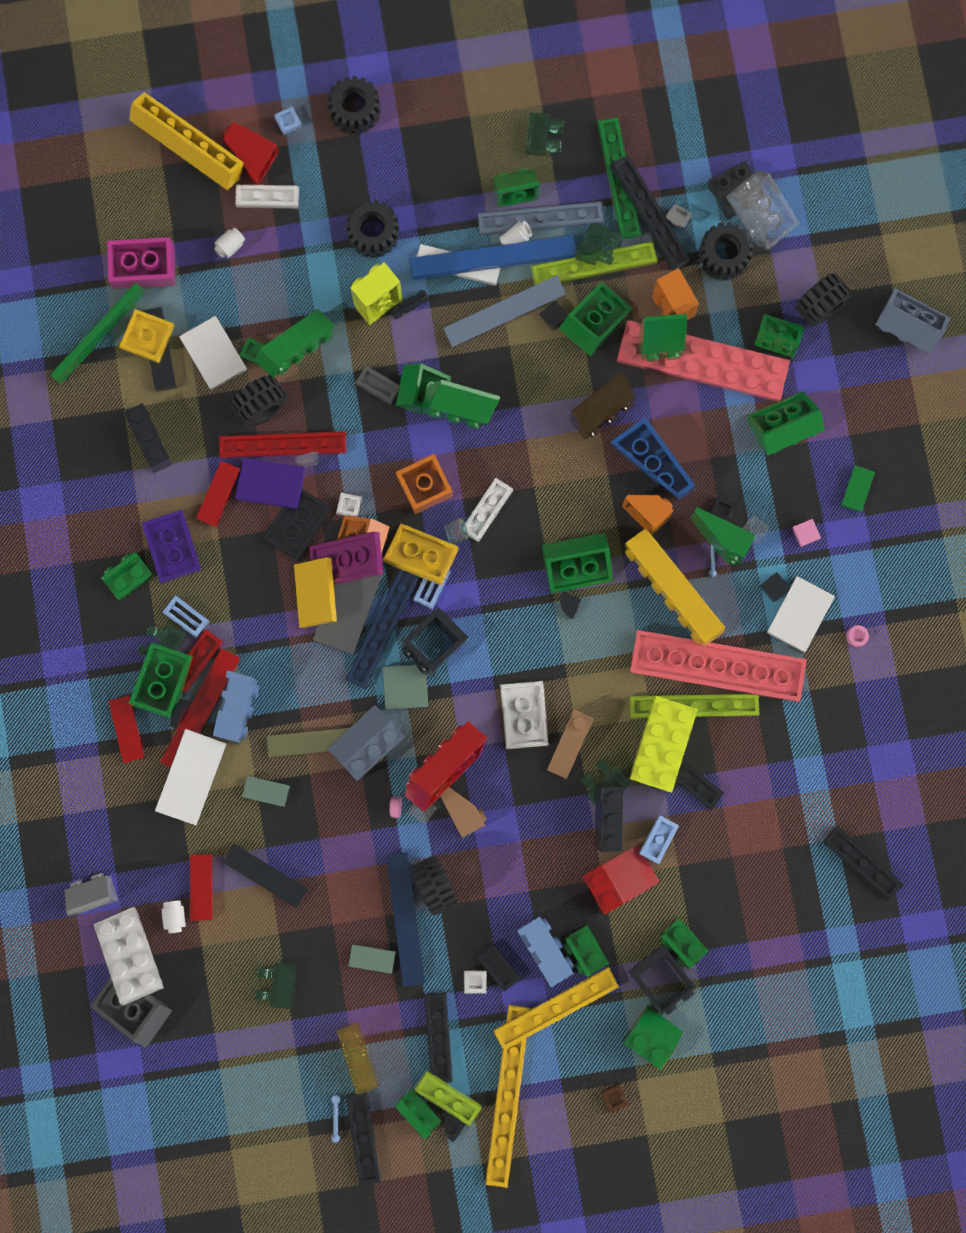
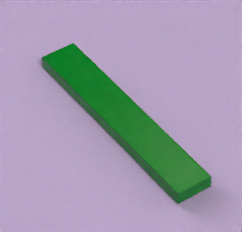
[597,117,641,240]
[51,283,145,385]

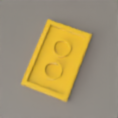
[383,523,459,586]
[294,557,337,628]

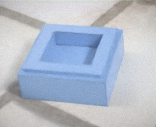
[274,106,302,135]

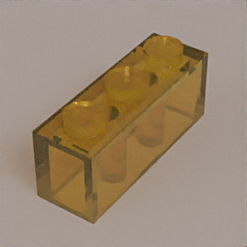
[336,1022,379,1095]

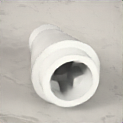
[500,221,532,245]

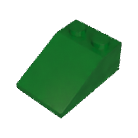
[559,281,633,356]
[639,314,687,362]
[690,507,755,565]
[129,643,192,720]

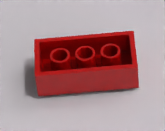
[405,721,487,812]

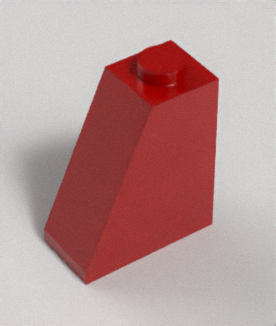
[223,121,279,185]

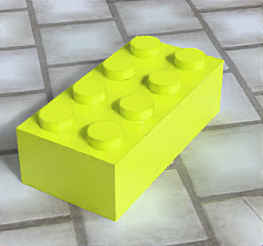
[629,696,698,792]

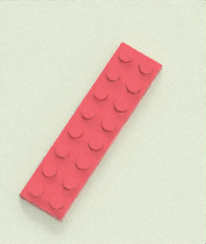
[617,320,790,402]
[630,630,807,702]

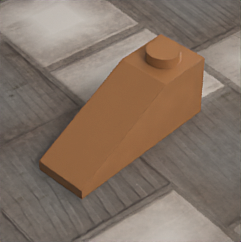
[547,710,594,779]
[441,787,487,838]

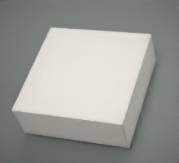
[336,493,362,517]
[464,971,486,993]

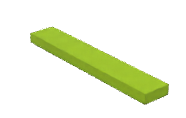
[531,241,657,285]
[629,694,759,718]

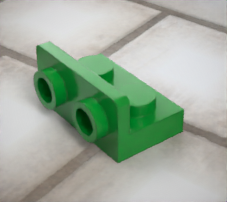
[754,314,804,357]
[101,552,154,601]
[659,918,709,969]
[563,925,609,977]
[395,1089,441,1140]

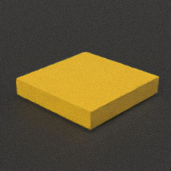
[119,309,175,363]

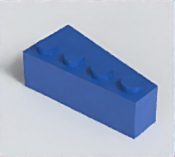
[611,417,695,501]

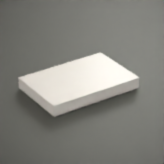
[179,316,247,391]
[767,576,835,653]
[500,681,549,749]

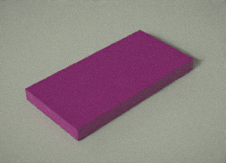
[310,531,383,585]

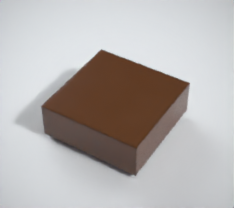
[600,1083,630,1114]

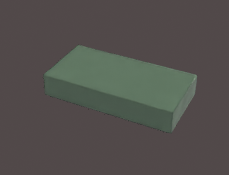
[242,776,290,807]
[349,944,396,974]

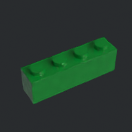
[255,309,335,378]

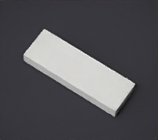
[235,185,299,208]
[461,478,513,543]

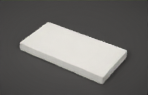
[155,729,226,825]

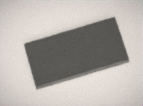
[313,575,382,655]

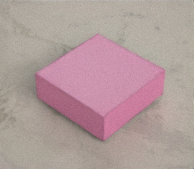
[792,519,821,547]

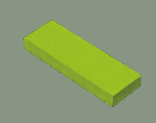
[414,1070,482,1126]

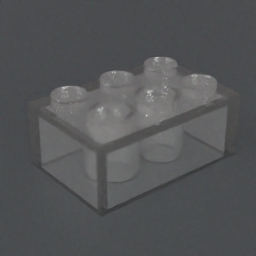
[726,170,800,250]

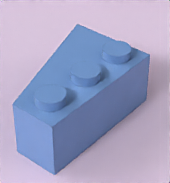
[213,671,259,744]
[516,916,574,987]

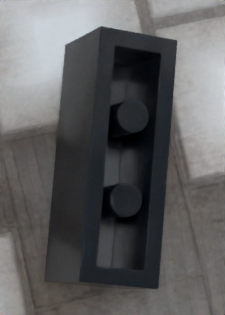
[124,403,173,473]
[595,782,623,852]

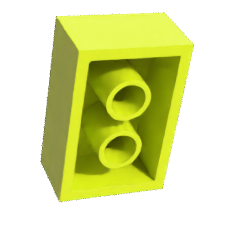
[350,262,403,325]

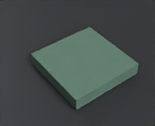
[383,665,428,710]

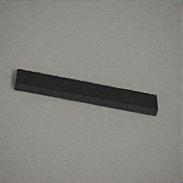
[610,155,691,271]

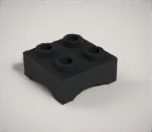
[707,161,766,220]

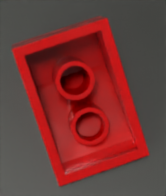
[582,844,660,915]

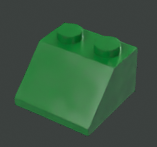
[493,168,540,208]
[396,363,451,414]
[622,1005,683,1070]

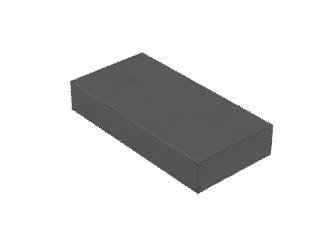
[355,365,400,405]

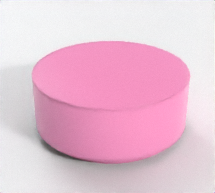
[846,625,869,647]
[390,796,402,818]

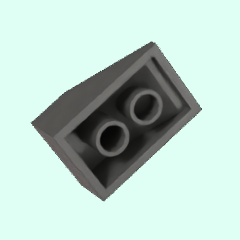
[90,978,172,1047]

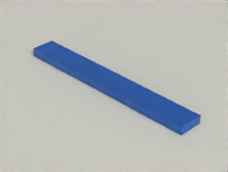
[409,235,577,280]

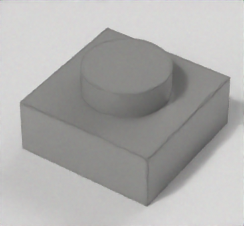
[666,204,693,228]

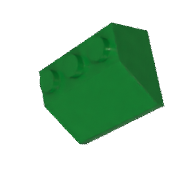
[422,380,500,429]
[746,391,825,455]
[542,533,613,594]

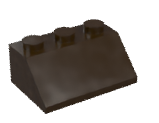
[569,372,636,439]

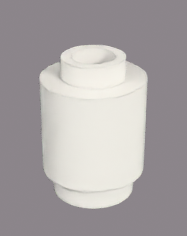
[214,227,245,258]
[161,901,186,933]

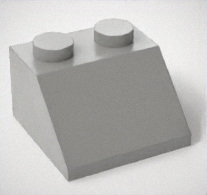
[65,873,118,915]

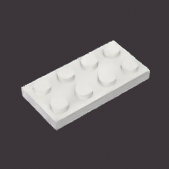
[94,907,164,1006]

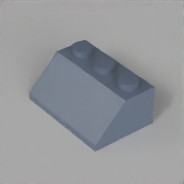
[875,289,950,354]
[328,705,405,781]

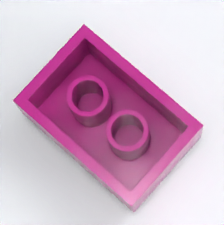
[107,237,176,289]

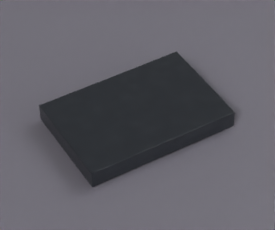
[262,489,333,562]

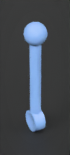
[708,545,717,577]
[331,1095,340,1143]

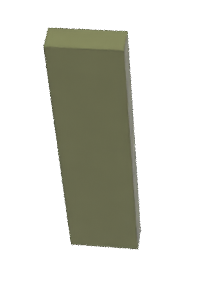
[267,728,349,758]

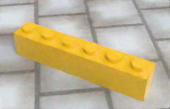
[129,92,243,190]
[625,528,725,647]

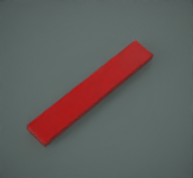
[219,431,347,458]
[160,648,241,768]

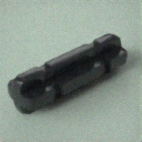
[390,290,429,319]

